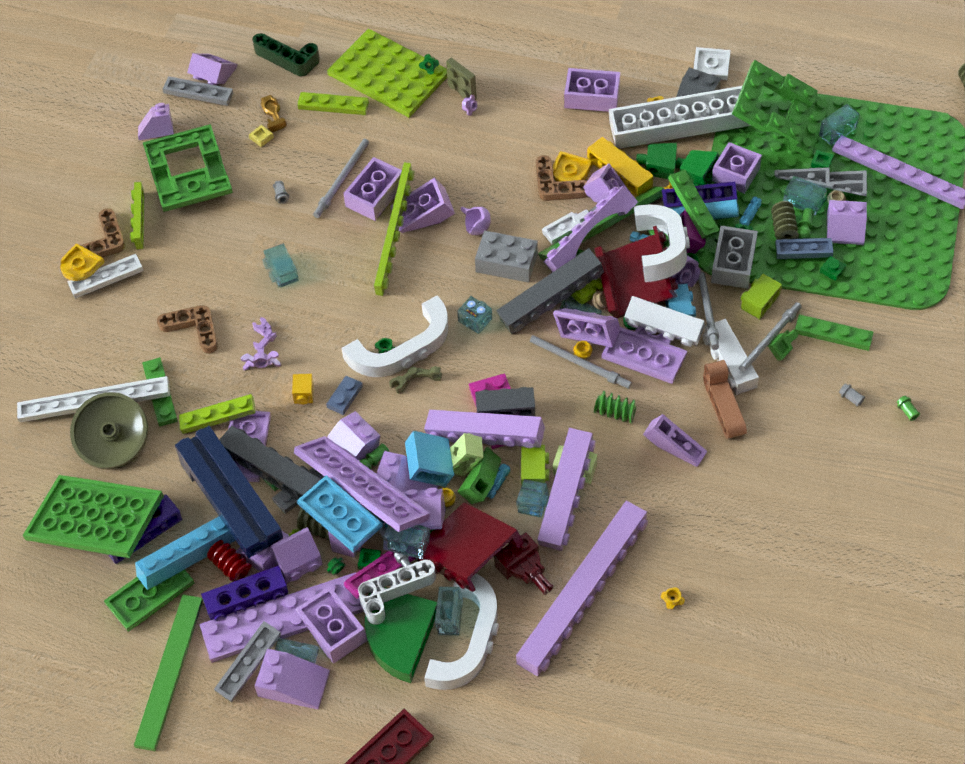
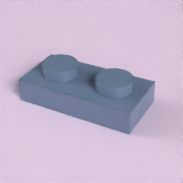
[326,376,363,415]

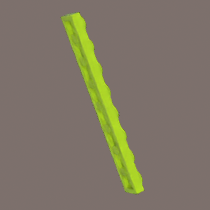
[374,162,415,296]

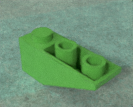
[457,447,501,504]

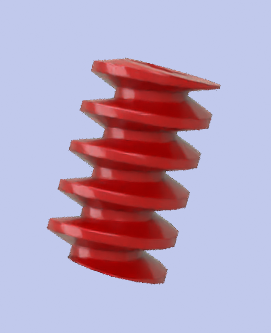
[207,540,252,582]

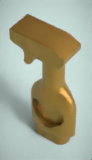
[261,95,287,132]

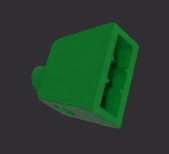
[636,143,677,180]
[675,150,719,185]

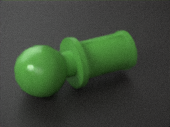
[797,208,814,239]
[359,443,389,470]

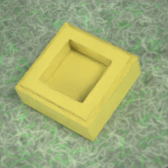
[249,125,274,147]

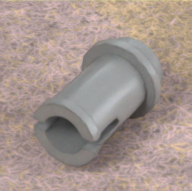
[273,181,289,204]
[839,384,865,407]

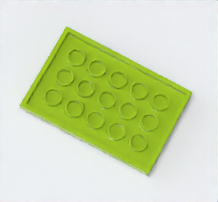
[327,28,447,118]

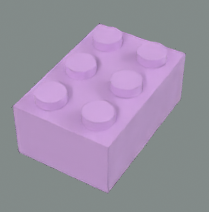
[564,68,620,112]
[344,157,402,221]

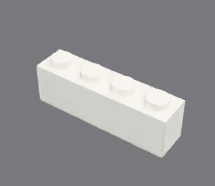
[624,296,705,347]
[702,319,759,395]

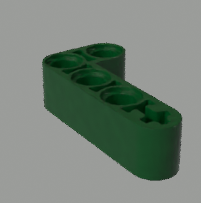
[252,33,320,77]

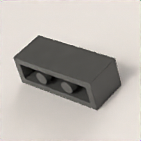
[475,387,536,417]

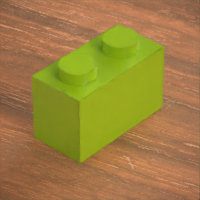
[740,274,782,320]
[521,445,549,489]

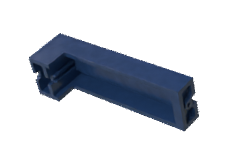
[175,426,283,559]

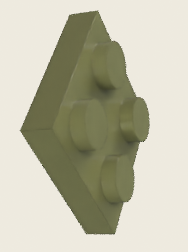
[446,57,477,100]

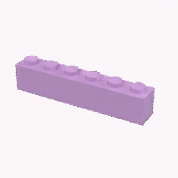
[424,410,545,448]
[537,428,596,551]

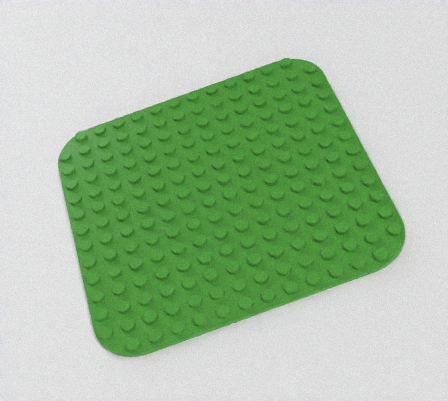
[695,86,965,310]

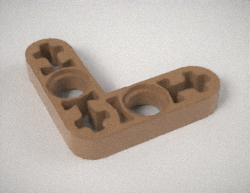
[536,155,588,201]
[81,208,125,258]
[157,305,217,354]

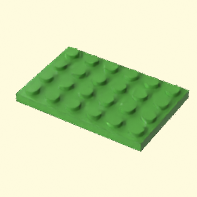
[23,475,164,558]

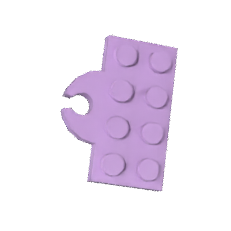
[602,326,687,384]

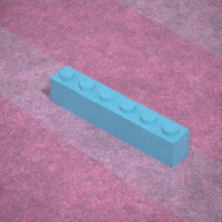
[135,516,236,590]

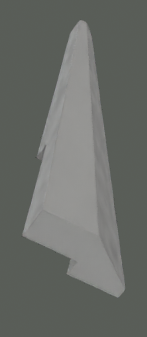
[775,168,867,196]

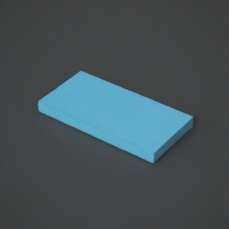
[297,475,383,553]

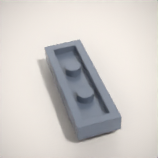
[775,238,833,259]

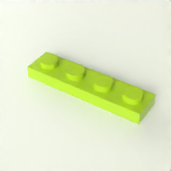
[297,92,369,115]
[130,182,145,250]
[179,394,256,434]

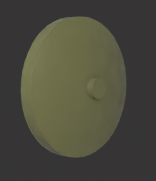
[70,392,149,469]

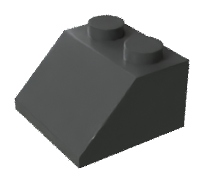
[676,67,721,97]

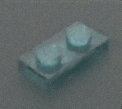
[275,638,319,664]

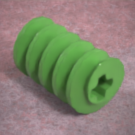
[594,391,636,424]

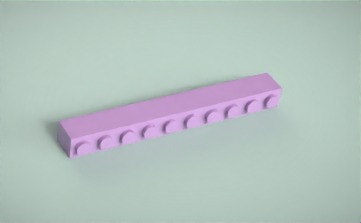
[516,501,648,676]

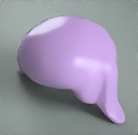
[461,207,491,235]

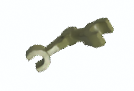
[389,366,442,394]

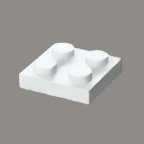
[694,47,731,80]

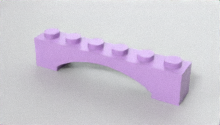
[544,186,638,272]

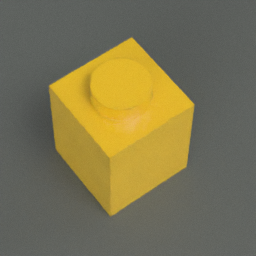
[292,374,314,405]

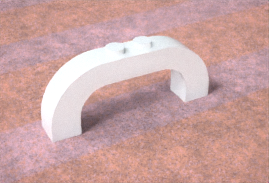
[634,205,690,282]
[342,295,448,377]
[425,574,499,690]

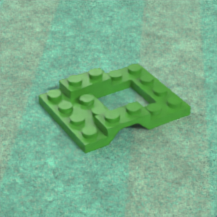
[732,60,829,158]
[143,124,233,212]

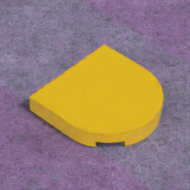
[552,151,593,182]
[60,243,105,281]

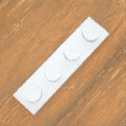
[67,254,143,299]

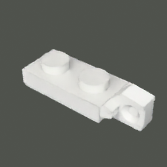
[542,209,589,245]

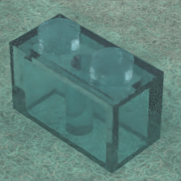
[819,104,860,146]
[783,176,827,216]
[262,243,299,288]
[383,524,430,559]
[435,587,463,635]

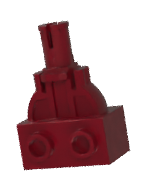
[494,532,554,595]

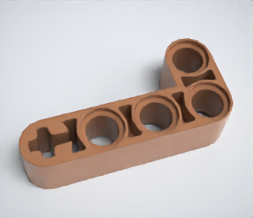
[703,360,747,439]

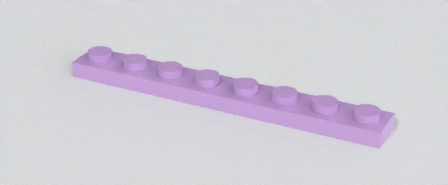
[832,135,965,209]

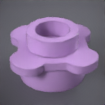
[462,95,477,116]

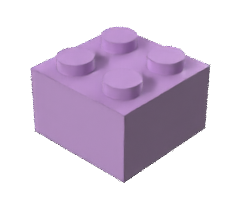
[712,142,762,194]

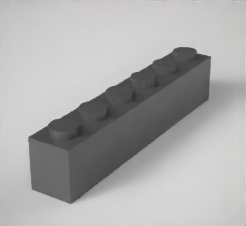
[496,248,604,334]
[219,426,322,500]

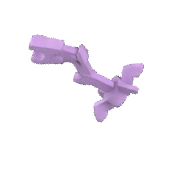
[241,317,281,370]

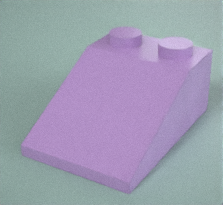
[390,178,455,233]
[376,451,439,493]
[296,586,367,664]
[255,649,330,709]

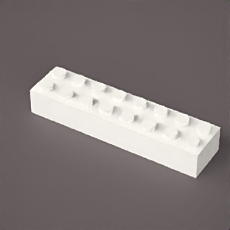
[609,86,751,149]

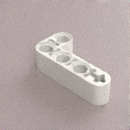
[358,560,436,625]

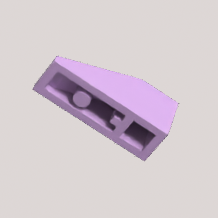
[643,414,707,467]

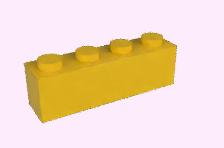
[587,137,653,197]

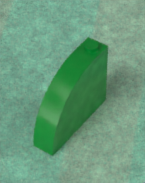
[365,587,439,683]

